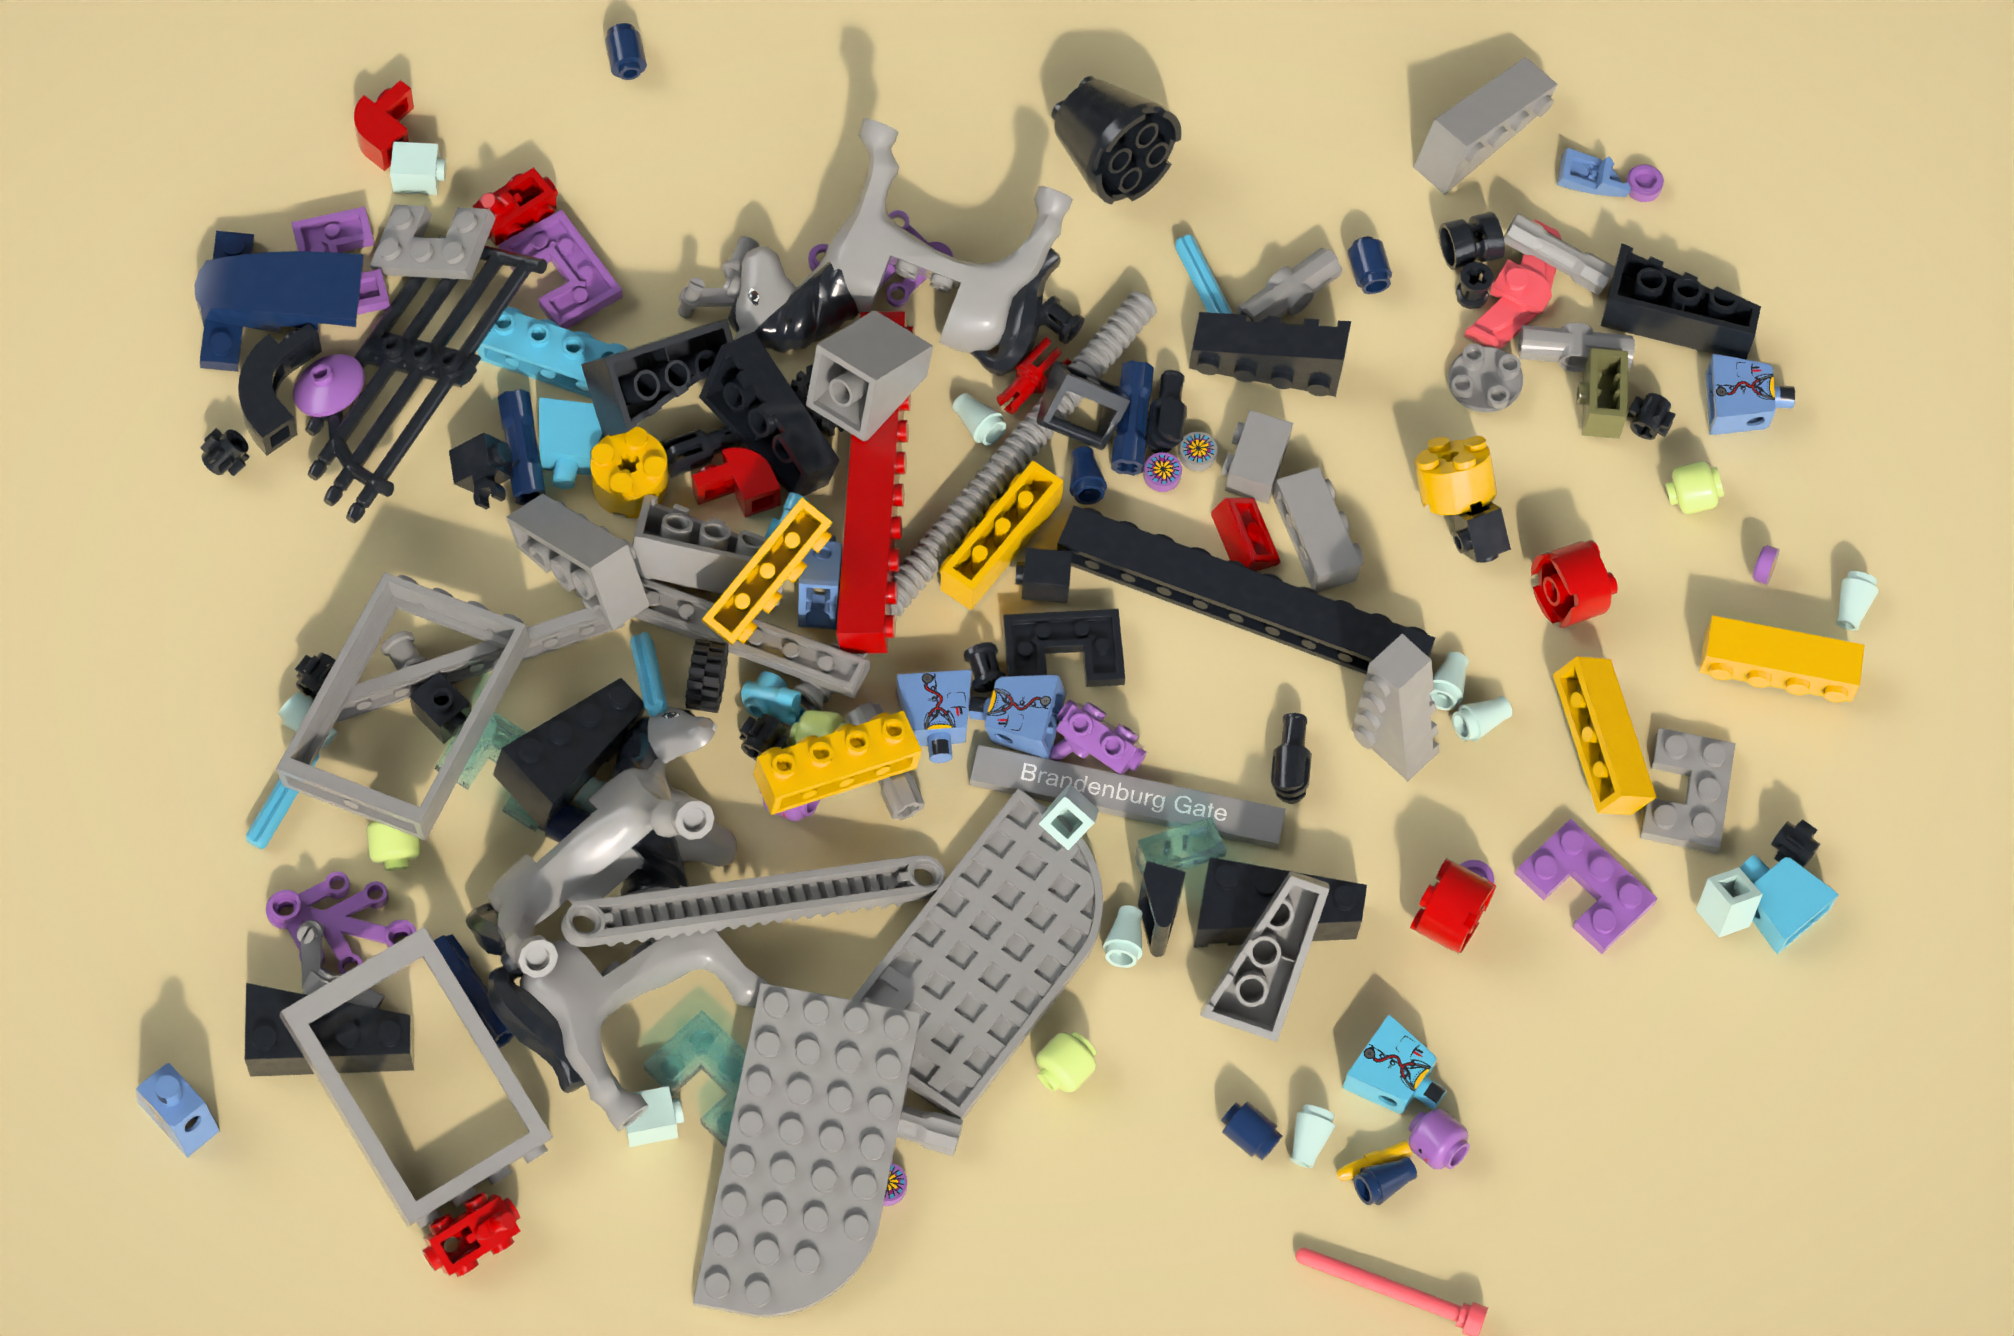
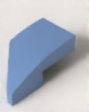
[1557,148,1631,197]

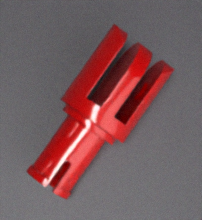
[996,337,1072,414]

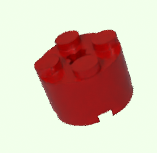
[1531,540,1618,628]
[1410,858,1496,954]

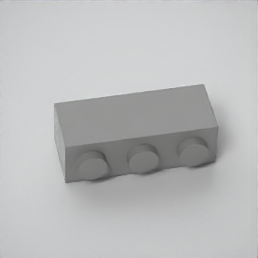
[1273,467,1363,593]

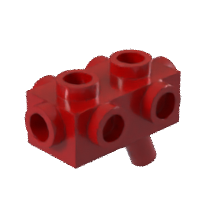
[473,167,558,246]
[422,1192,521,1277]

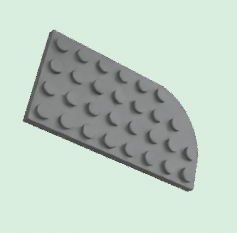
[851,789,1103,1120]
[693,983,921,1318]

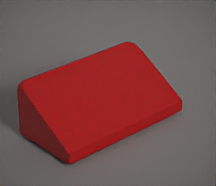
[1211,498,1281,572]

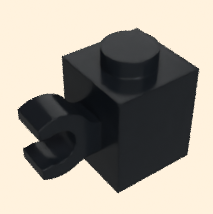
[449,432,514,510]

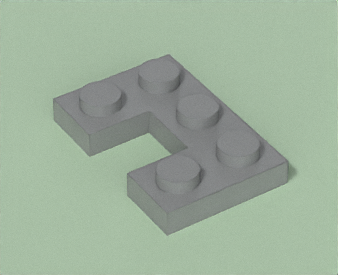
[370,205,496,280]
[1640,728,1736,854]

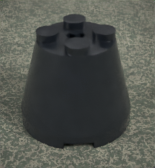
[1051,76,1182,205]

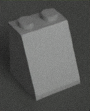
[806,310,933,442]

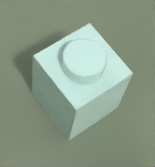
[390,142,447,195]
[1039,784,1099,850]
[1696,867,1763,937]
[626,1086,684,1147]

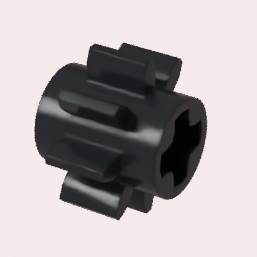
[1627,393,1676,440]
[200,428,249,476]
[295,652,336,700]
[739,714,788,761]
[1771,819,1821,868]

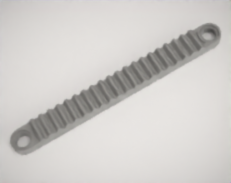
[561,855,945,947]

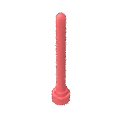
[1295,1248,1489,1336]

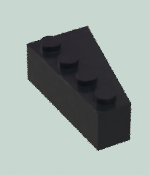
[581,319,733,437]
[244,983,414,1077]

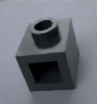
[1452,501,1511,563]
[1015,548,1072,603]
[409,672,471,744]

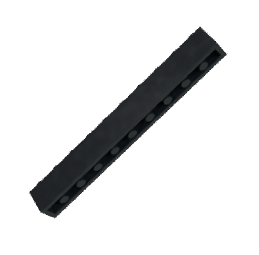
[1057,505,1435,675]

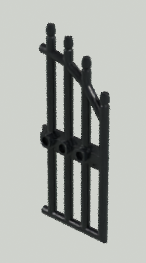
[305,235,547,524]

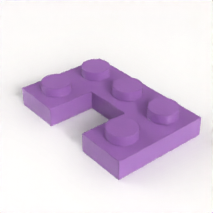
[291,206,390,315]
[498,209,623,329]
[1515,819,1658,954]

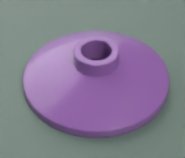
[293,354,365,417]

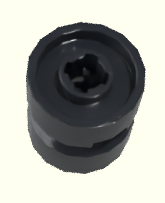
[1439,212,1505,270]

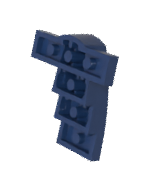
[194,231,363,372]

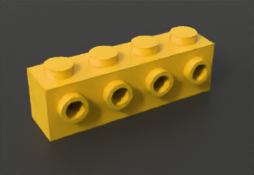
[939,461,1064,610]
[702,497,833,646]
[1699,615,1865,702]
[1552,656,1657,815]
[753,710,922,815]

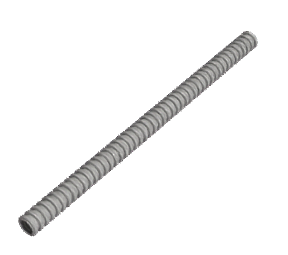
[793,291,1157,711]

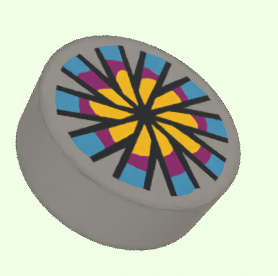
[1179,432,1217,471]

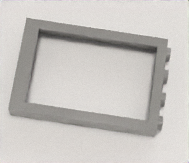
[276,572,531,841]
[280,926,553,1229]

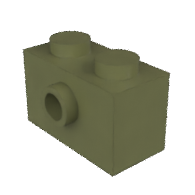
[1577,348,1628,439]

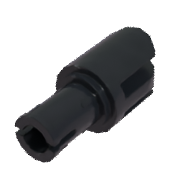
[1146,370,1187,454]
[660,426,743,478]
[1271,713,1312,804]

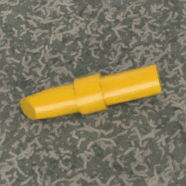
[1336,1140,1412,1181]

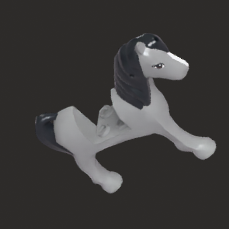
[728,118,1073,376]
[465,707,717,978]
[487,774,772,1131]

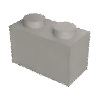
[1221,410,1293,504]

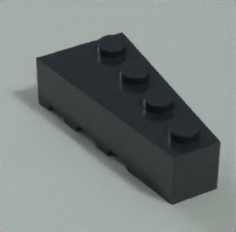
[1601,243,1761,360]
[1189,312,1351,397]
[699,332,840,496]
[493,678,645,830]
[1194,857,1367,948]

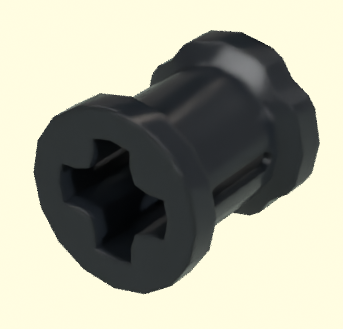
[1456,262,1493,309]
[1040,295,1085,344]
[963,642,1006,693]

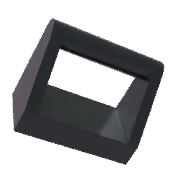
[1036,360,1131,451]
[1137,861,1186,957]

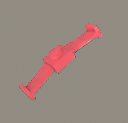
[1464,220,1562,349]

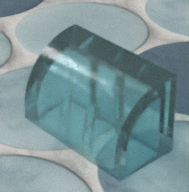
[1135,817,1226,875]

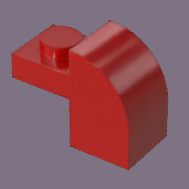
[354,80,414,171]
[692,448,781,518]

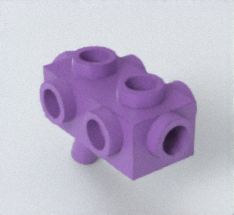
[1050,699,1147,774]

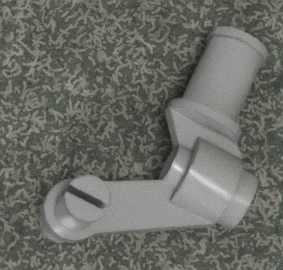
[678,236,760,318]
[297,920,385,1009]

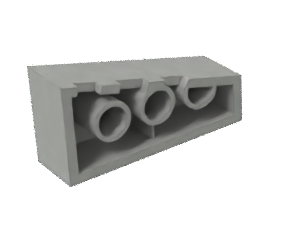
[1413,57,1558,195]
[506,494,650,630]
[632,494,784,606]
[1351,634,1439,782]
[1200,870,1330,1042]

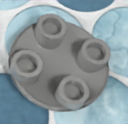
[1448,344,1523,412]

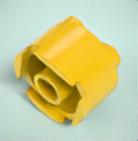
[590,427,669,518]
[1414,436,1497,515]

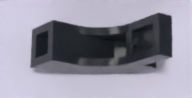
[238,323,322,456]

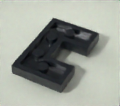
[1003,609,1125,687]

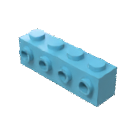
[477,307,627,398]

